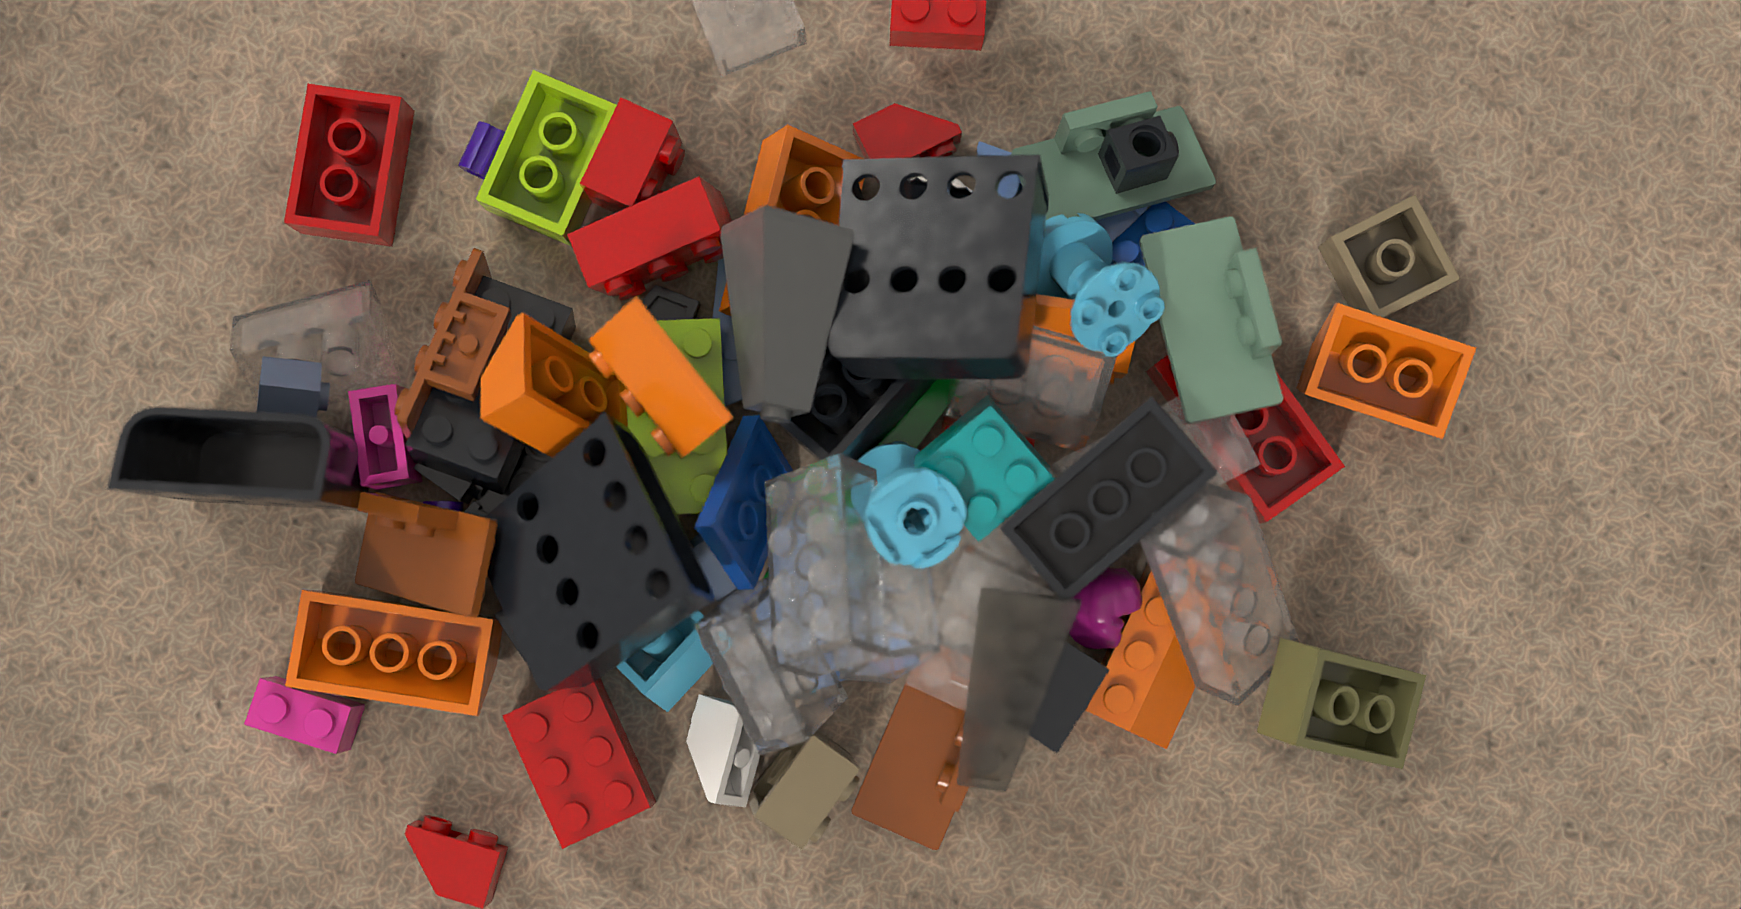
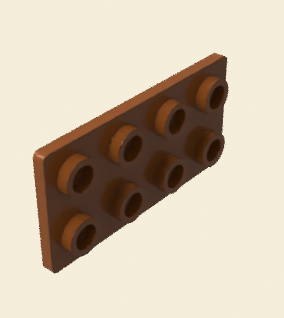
[394,248,512,440]
[355,492,497,618]
[851,638,1011,850]

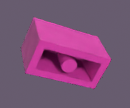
[348,384,422,489]
[244,676,365,754]

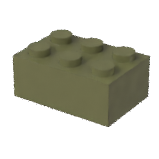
[1256,638,1427,769]

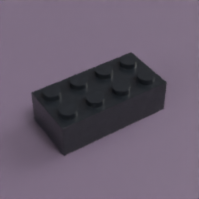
[406,276,576,495]
[776,334,937,483]
[1000,396,1218,604]

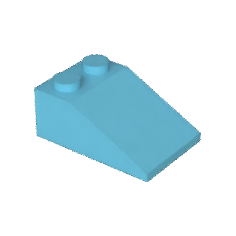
[617,610,733,712]

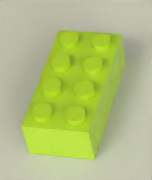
[627,318,727,514]

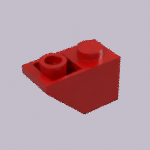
[853,103,962,183]
[405,815,508,909]

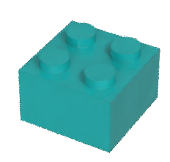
[914,395,1055,542]

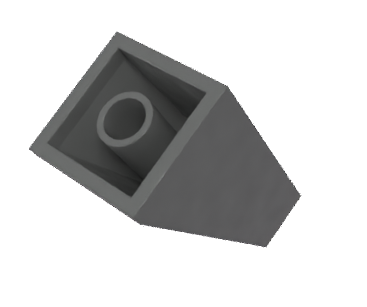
[721,205,854,423]

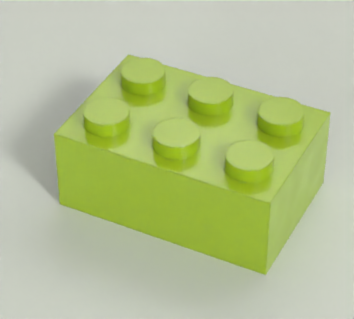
[476,70,617,247]

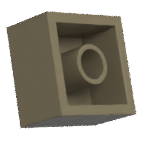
[1318,194,1460,318]
[748,719,860,850]

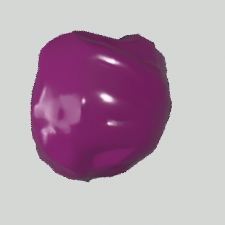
[1059,567,1143,649]

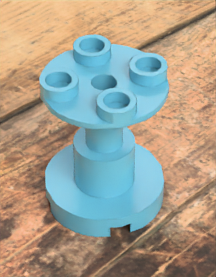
[1037,213,1164,357]
[845,441,966,568]

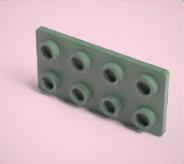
[1011,91,1216,220]
[1139,216,1283,424]

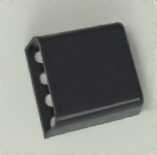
[829,154,1049,380]
[107,406,369,511]
[486,412,715,691]

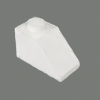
[686,694,771,807]

